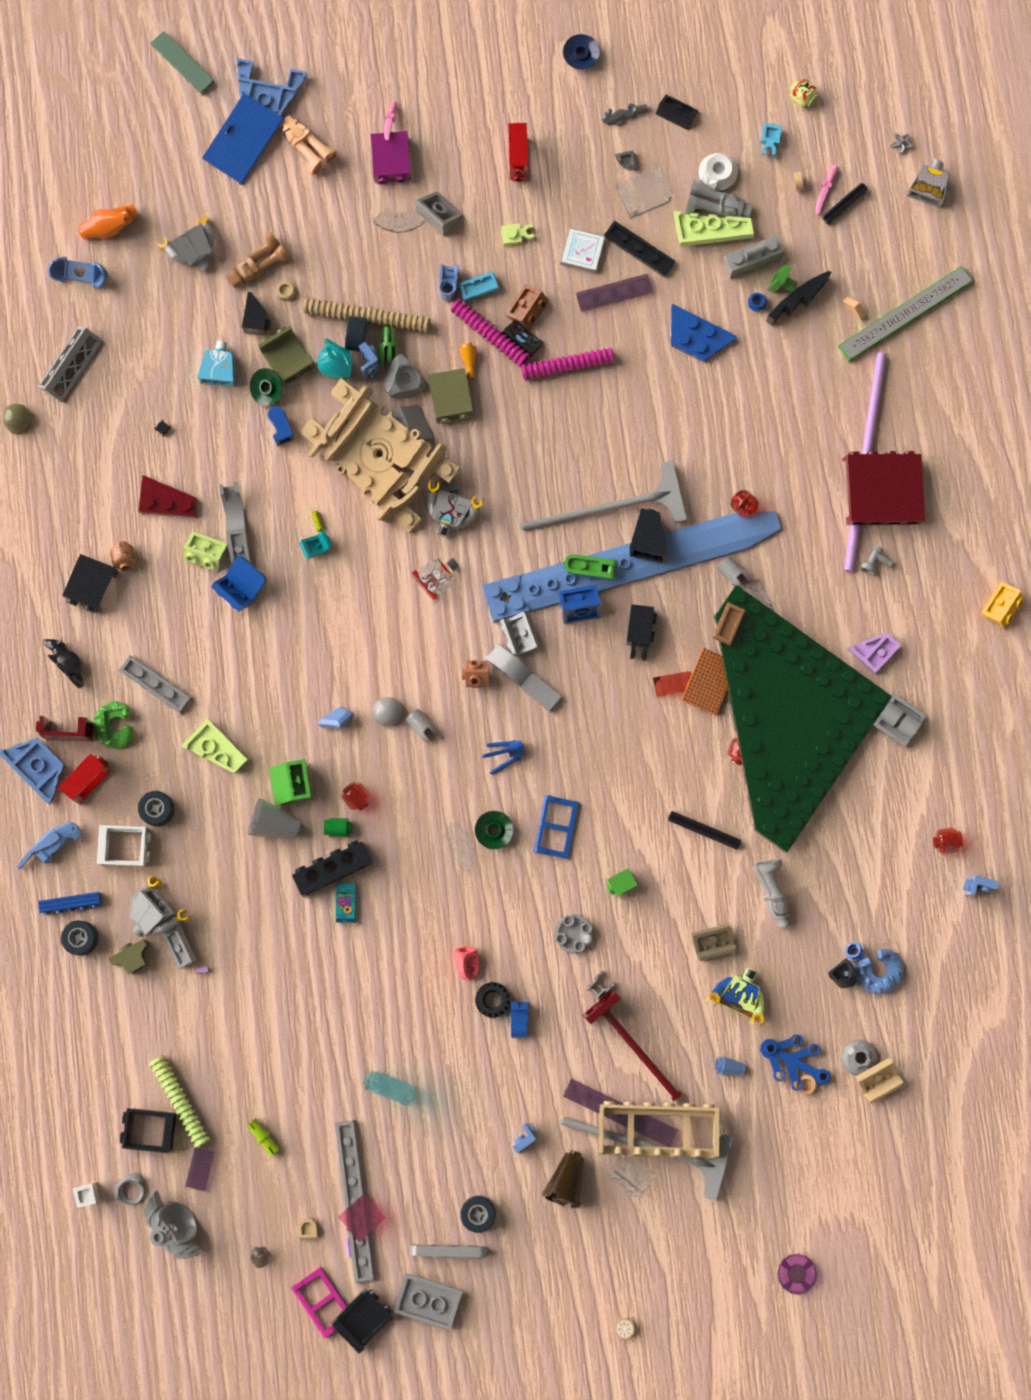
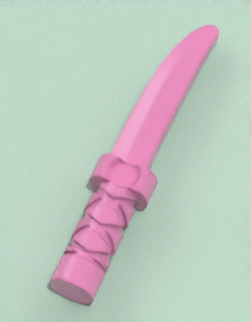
[384,101,398,141]
[816,165,839,215]

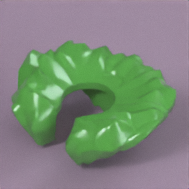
[92,701,134,749]

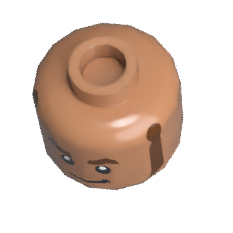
[110,541,136,571]

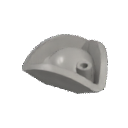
[385,354,428,399]

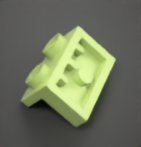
[183,531,227,571]

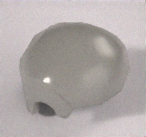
[372,697,404,726]

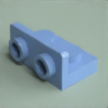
[963,876,999,896]

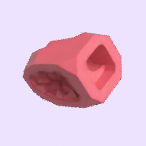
[454,946,480,981]

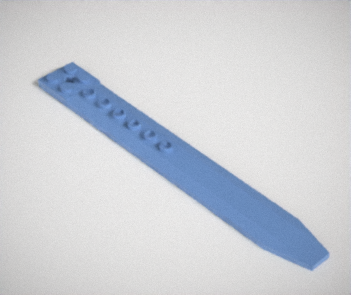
[482,511,781,622]

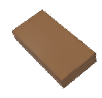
[712,602,745,646]

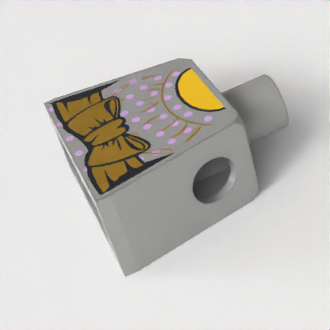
[907,159,948,208]

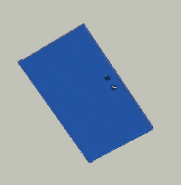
[202,93,284,185]

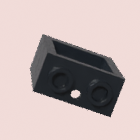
[120,1108,177,1153]

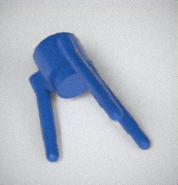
[482,740,525,775]

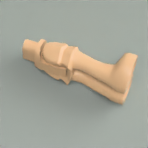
[280,115,338,176]

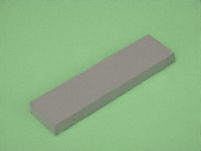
[119,655,192,714]

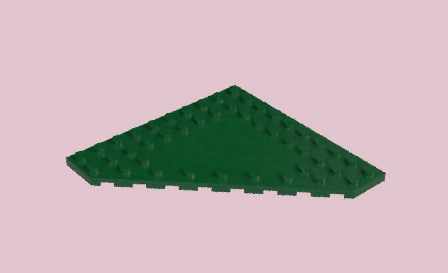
[714,585,892,853]

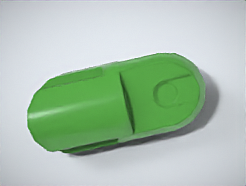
[379,326,398,367]

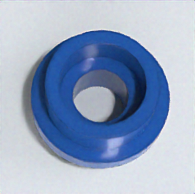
[748,293,767,312]
[845,942,865,962]

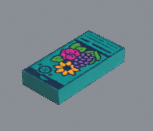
[336,884,356,923]

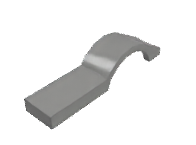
[219,482,251,565]
[483,643,562,712]

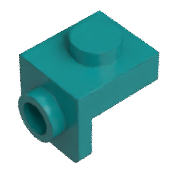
[299,530,332,560]

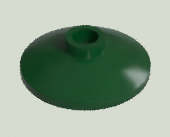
[250,368,282,406]
[475,811,513,849]

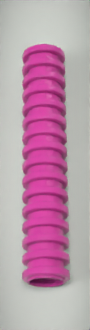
[451,298,530,367]
[521,347,614,381]

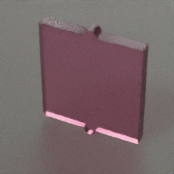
[338,1193,386,1242]

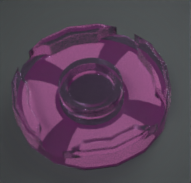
[777,1253,818,1295]

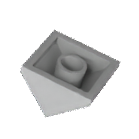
[415,191,463,236]
[393,405,433,441]

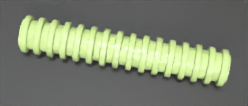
[149,1056,210,1148]

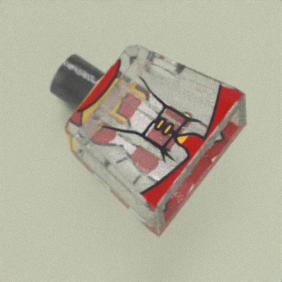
[412,558,459,604]

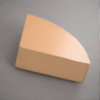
[843,297,866,320]

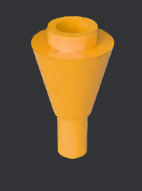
[458,343,477,379]

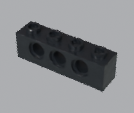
[292,840,373,897]

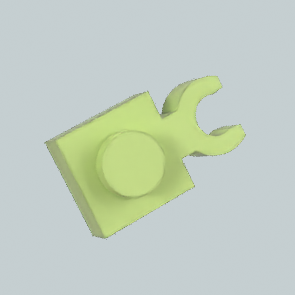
[501,224,534,246]

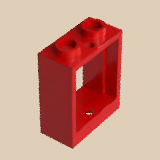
[508,123,528,182]
[58,753,111,804]

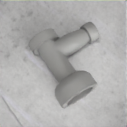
[860,545,893,575]

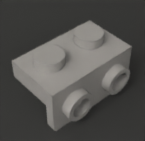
[500,612,540,656]

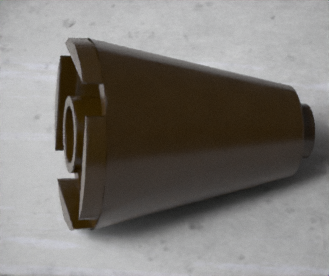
[542,1150,584,1209]

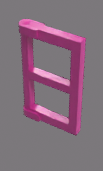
[291,1267,346,1338]

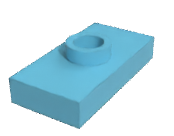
[458,271,500,302]

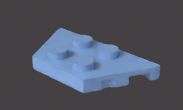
[0,738,65,805]

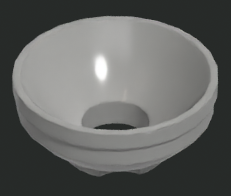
[841,1040,877,1076]

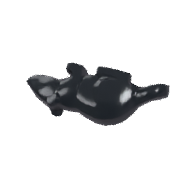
[43,639,84,689]

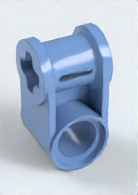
[439,264,460,302]

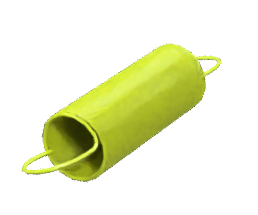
[311,506,324,534]

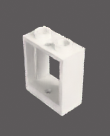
[97,825,152,867]

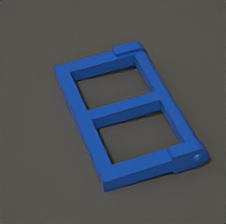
[533,795,579,859]

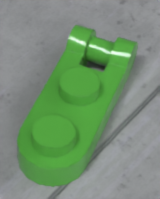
[564,554,618,581]

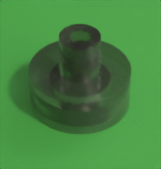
[251,1247,272,1268]

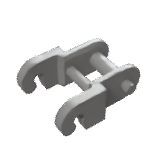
[587,970,616,999]

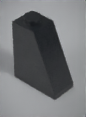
[629,508,668,565]

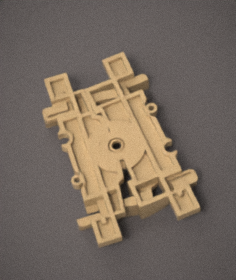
[300,378,461,533]

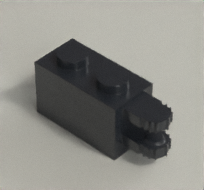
[626,604,657,661]

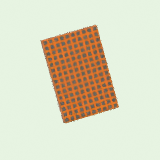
[681,647,728,716]

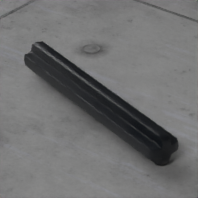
[668,811,741,849]

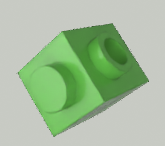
[606,868,638,898]

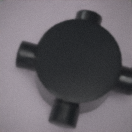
[154,420,171,436]

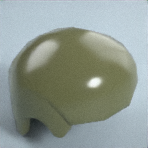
[2,403,31,434]

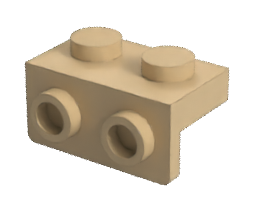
[855,1058,904,1104]

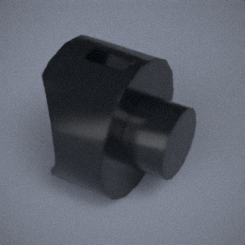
[828,958,859,989]

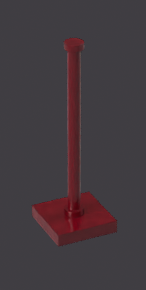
[582,990,682,1101]

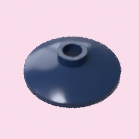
[563,34,599,70]

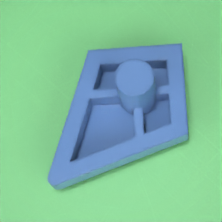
[318,707,355,728]

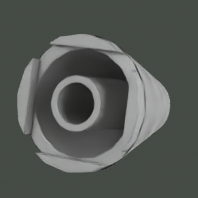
[248,798,303,839]

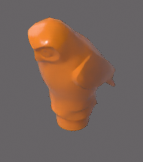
[78,204,138,240]

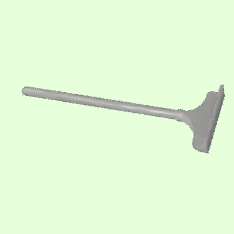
[520,460,687,530]
[560,1117,734,1201]

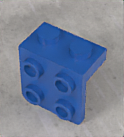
[211,555,267,612]

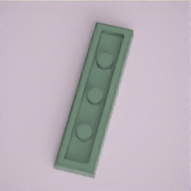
[151,31,215,95]

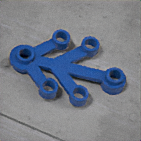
[760,1034,831,1091]

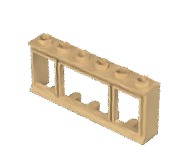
[598,1101,719,1158]

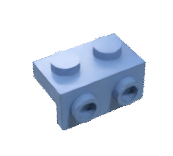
[359,342,381,381]

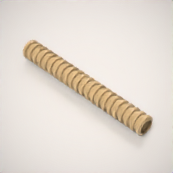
[303,297,430,333]

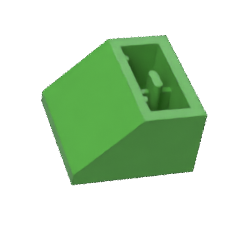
[269,759,313,806]

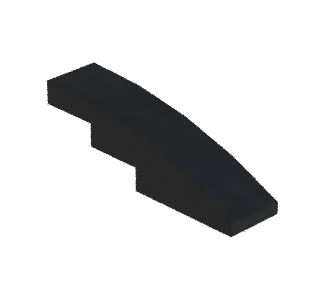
[766,270,832,326]

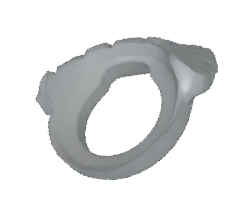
[113,1173,144,1205]

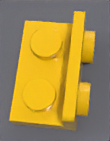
[981,582,1024,629]

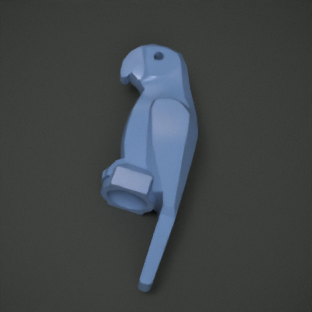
[17,822,81,869]

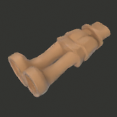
[226,230,290,289]

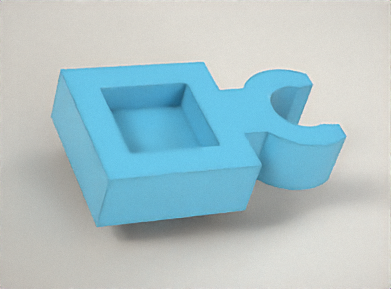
[761,123,782,158]

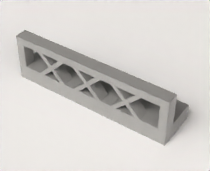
[38,326,103,402]

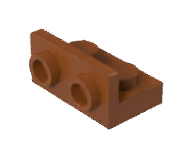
[505,284,548,330]

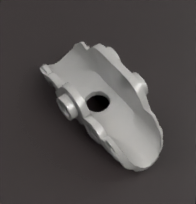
[143,1190,203,1259]

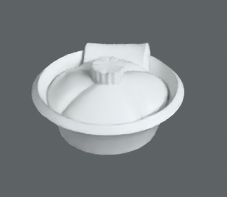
[699,153,738,190]

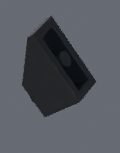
[242,292,271,336]

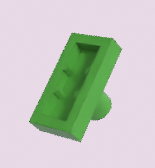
[767,264,798,293]

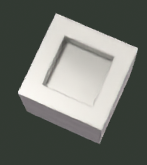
[73,1182,101,1208]

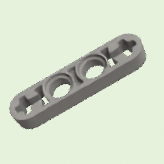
[410,1244,487,1257]

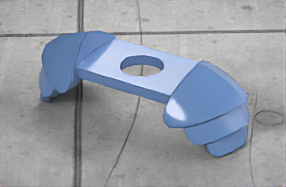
[48,257,109,288]

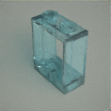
[363,1070,418,1107]

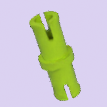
[246,1118,280,1157]

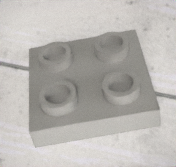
[873,694,926,747]

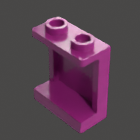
[370,131,411,184]

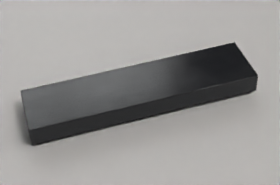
[604,220,675,278]

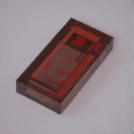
[653,671,691,697]

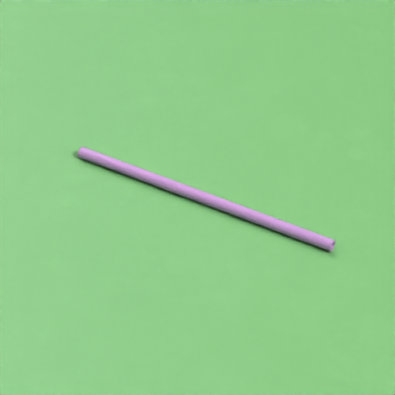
[844,352,887,572]

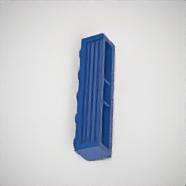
[38,892,102,915]

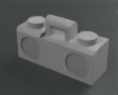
[723,235,784,279]

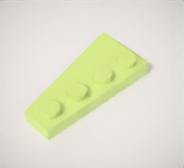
[674,211,754,247]

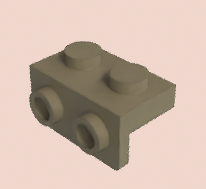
[691,923,737,961]

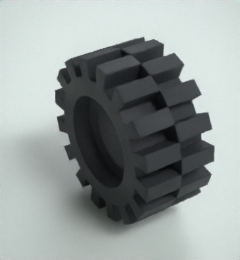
[475,982,510,1018]

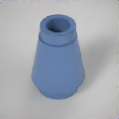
[715,1056,745,1075]

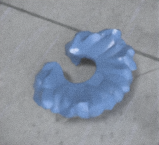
[857,948,904,995]

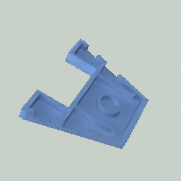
[236,58,307,117]

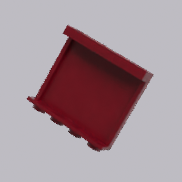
[842,451,925,525]

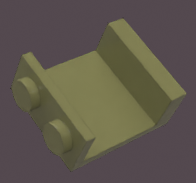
[258,326,315,387]
[428,368,473,424]

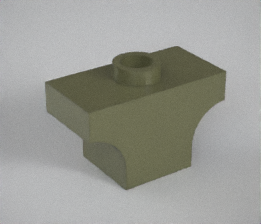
[109,939,150,975]

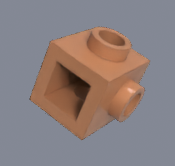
[462,660,489,688]

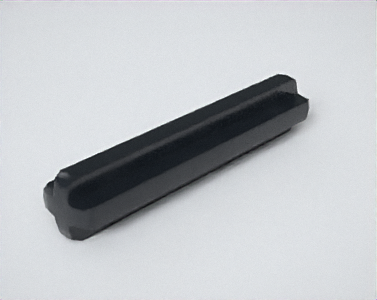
[822,183,868,224]

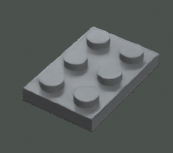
[393,1273,463,1331]

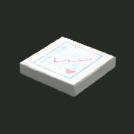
[560,228,605,273]

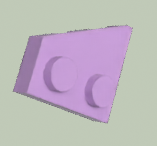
[847,632,901,674]

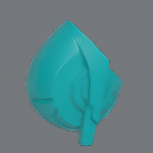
[316,338,352,381]

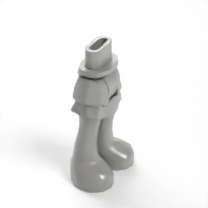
[685,179,752,218]
[753,859,790,927]

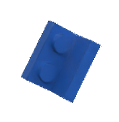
[559,585,601,624]

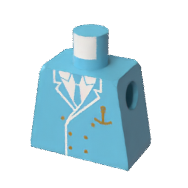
[197,341,236,387]

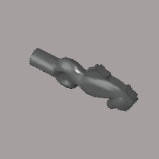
[602,103,648,126]

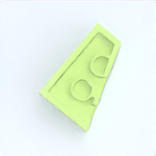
[181,719,249,773]

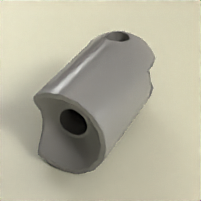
[717,556,750,588]
[405,709,437,742]

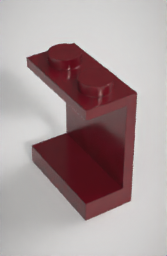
[36,716,93,742]

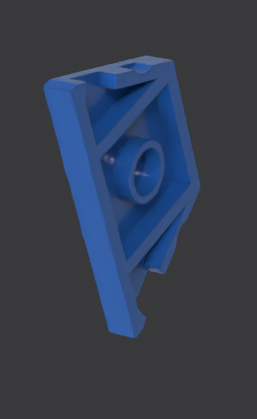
[671,304,737,362]

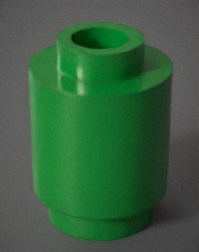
[324,818,353,837]

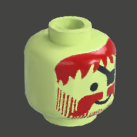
[790,79,818,107]

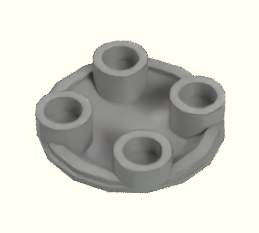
[555,914,593,953]

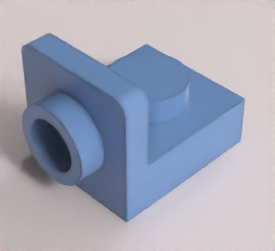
[513,1123,537,1153]

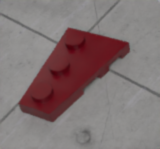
[138,475,198,518]

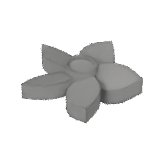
[890,133,913,154]

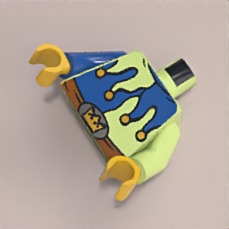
[705,969,765,1028]

